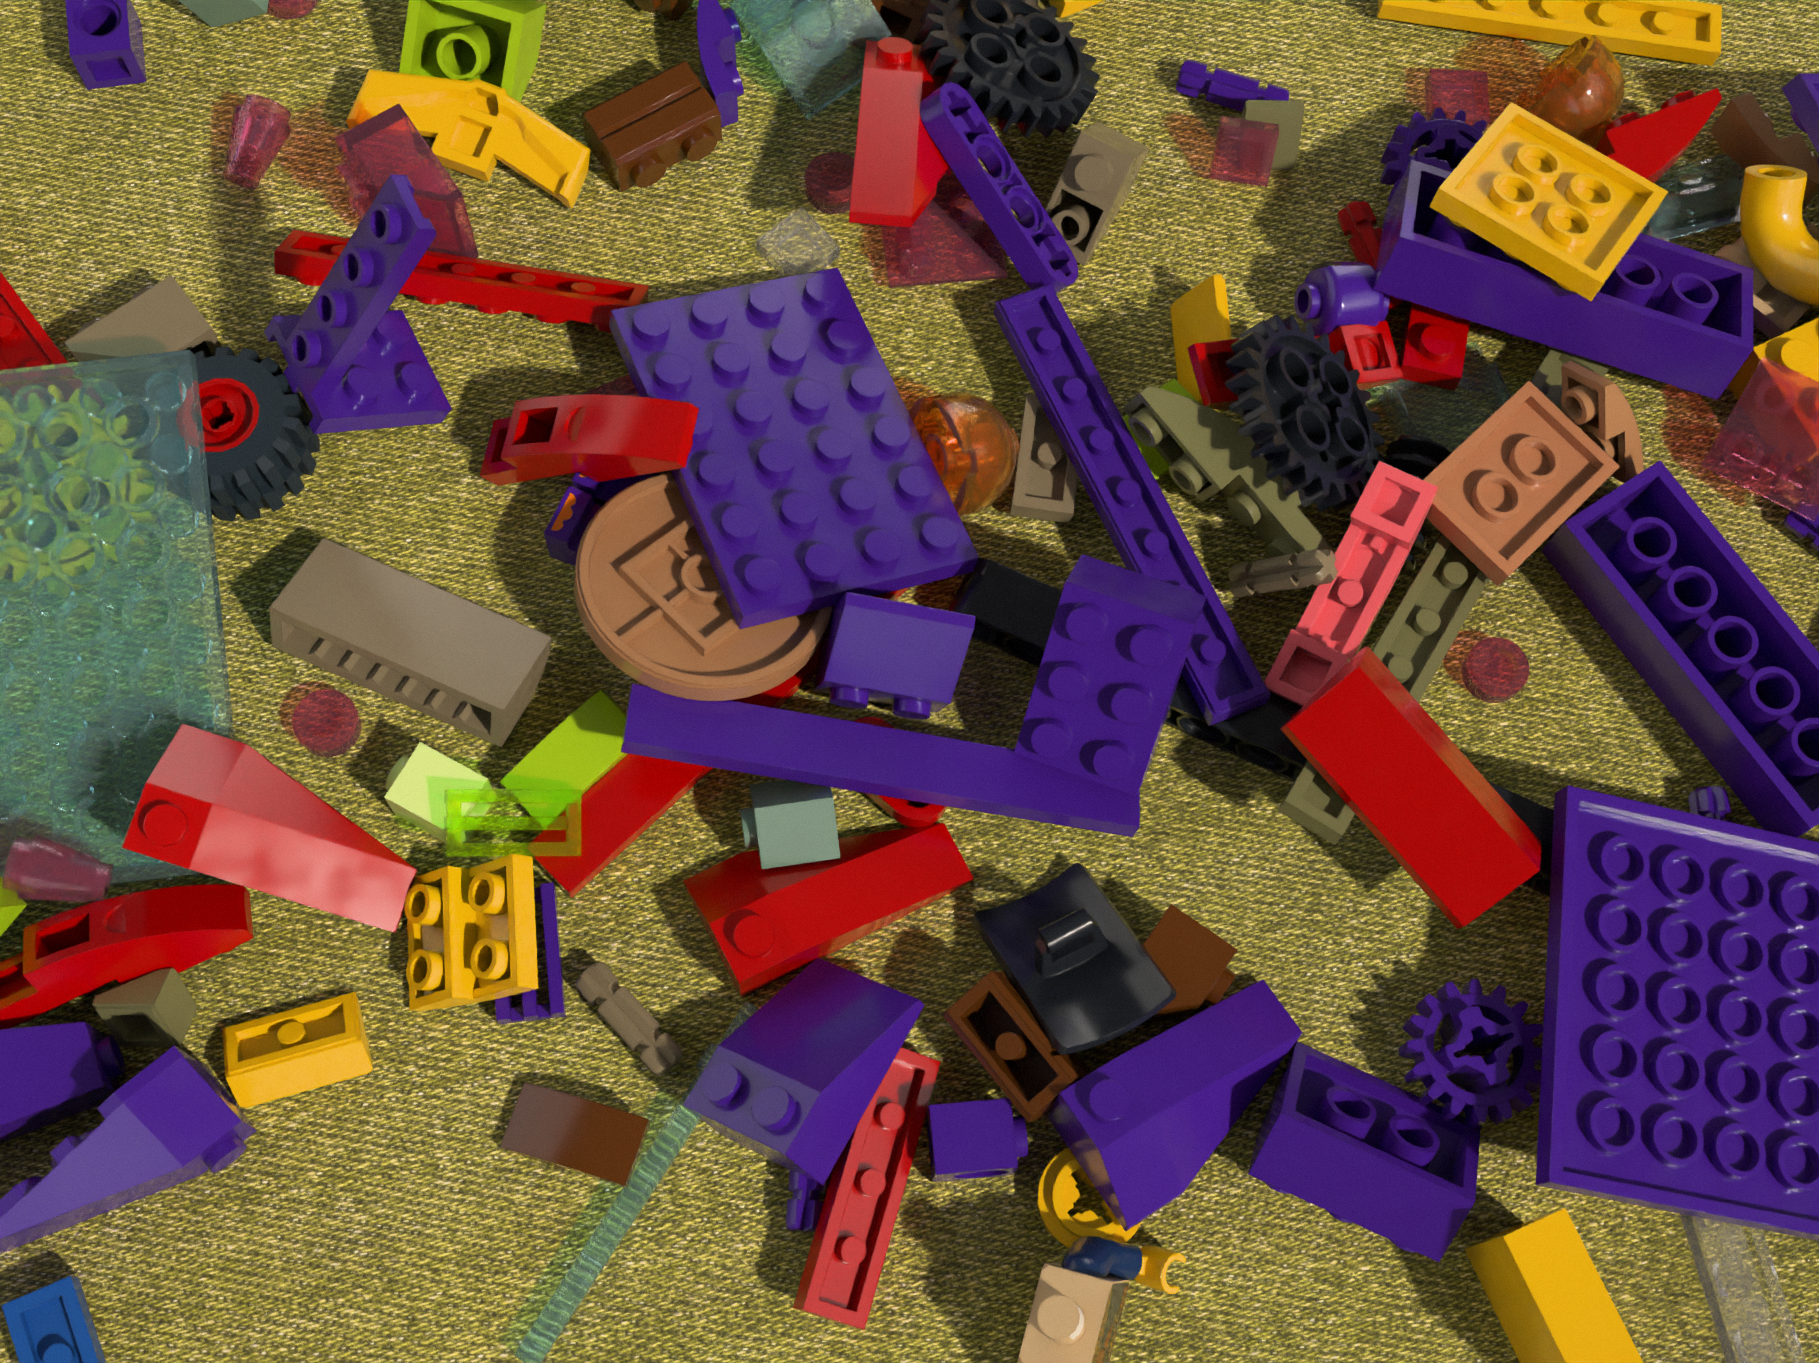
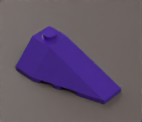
[1048,979,1303,1231]
[0,1045,257,1254]

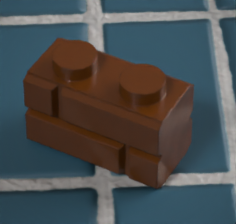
[582,61,722,192]
[942,971,1092,1122]

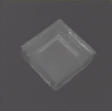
[756,206,840,278]

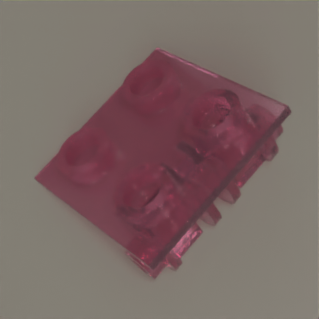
[881,172,1007,288]
[1701,356,1819,521]

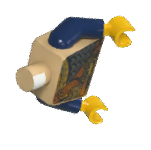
[1018,1236,1186,1363]

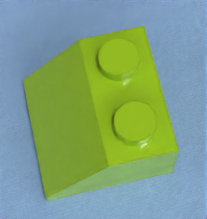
[399,0,547,102]

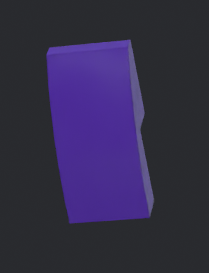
[697,0,744,128]

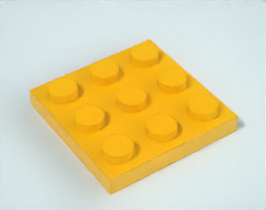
[1429,102,1668,301]

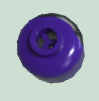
[1294,262,1389,336]

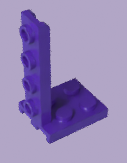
[264,175,452,434]

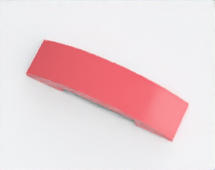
[1264,461,1438,707]

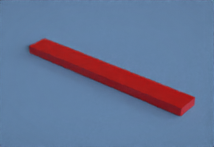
[525,587,910,899]

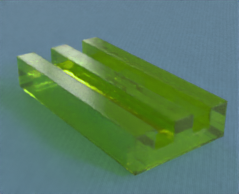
[444,789,581,857]

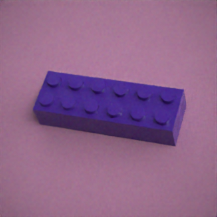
[1373,159,1753,400]
[1541,460,1819,837]

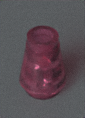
[222,94,292,189]
[2,833,114,902]

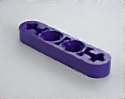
[919,82,1078,294]

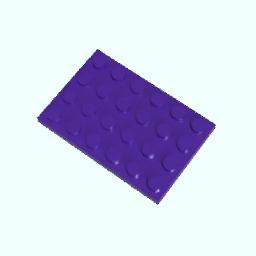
[609,267,979,630]

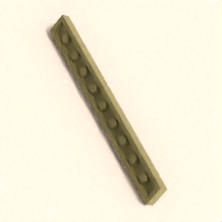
[1278,347,1609,845]

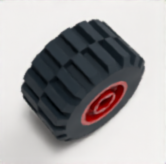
[141,347,320,521]

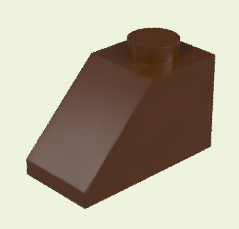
[1142,904,1238,1024]

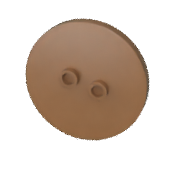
[574,472,833,701]

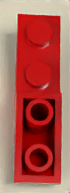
[1595,88,1722,183]
[479,394,699,486]
[0,884,254,1030]

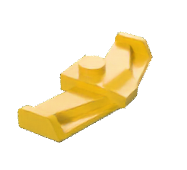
[346,69,591,209]

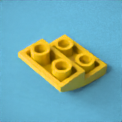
[404,854,539,1011]

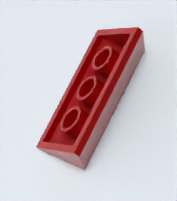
[1280,646,1542,929]

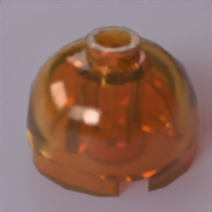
[1514,35,1626,147]
[909,392,1019,516]

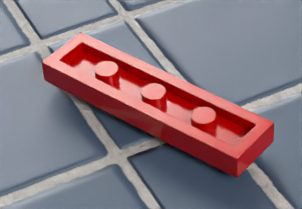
[793,1047,940,1330]

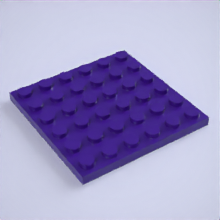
[1536,785,1819,1241]

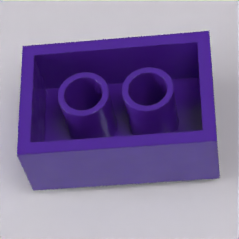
[1014,554,1207,797]

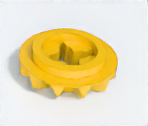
[1036,1148,1142,1249]

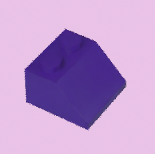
[813,592,976,720]

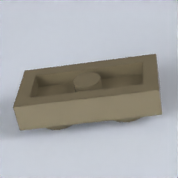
[1010,394,1078,523]

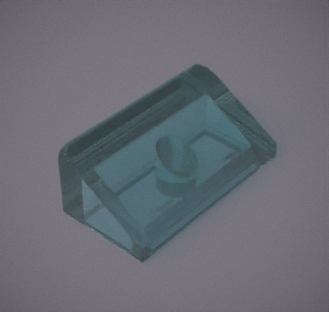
[1641,154,1745,241]

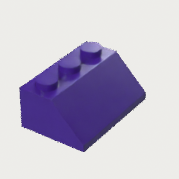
[1248,1041,1481,1262]

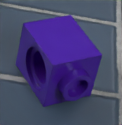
[65,0,147,90]
[925,1098,1028,1182]

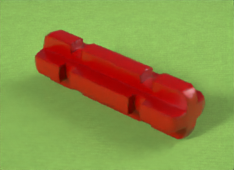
[1337,200,1406,310]

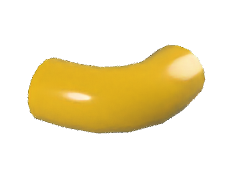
[1740,164,1819,307]

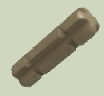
[1228,549,1338,598]
[575,961,683,1077]

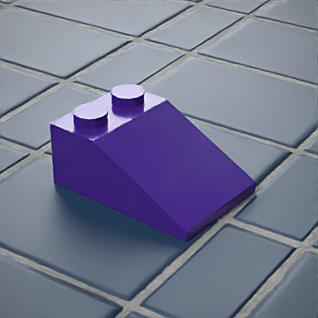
[684,958,924,1185]

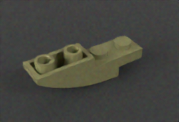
[1122,385,1335,558]

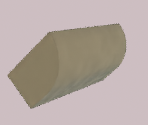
[269,538,552,747]

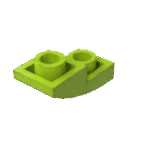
[500,689,629,829]

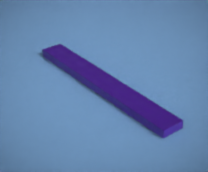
[993,283,1270,726]
[621,684,1140,837]

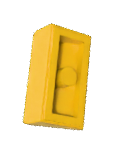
[1170,274,1232,411]
[222,992,373,1108]

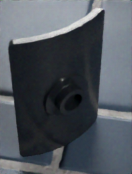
[972,863,1177,1055]

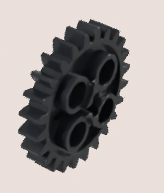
[917,0,1100,138]
[1225,314,1385,512]

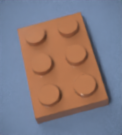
[1423,381,1620,586]

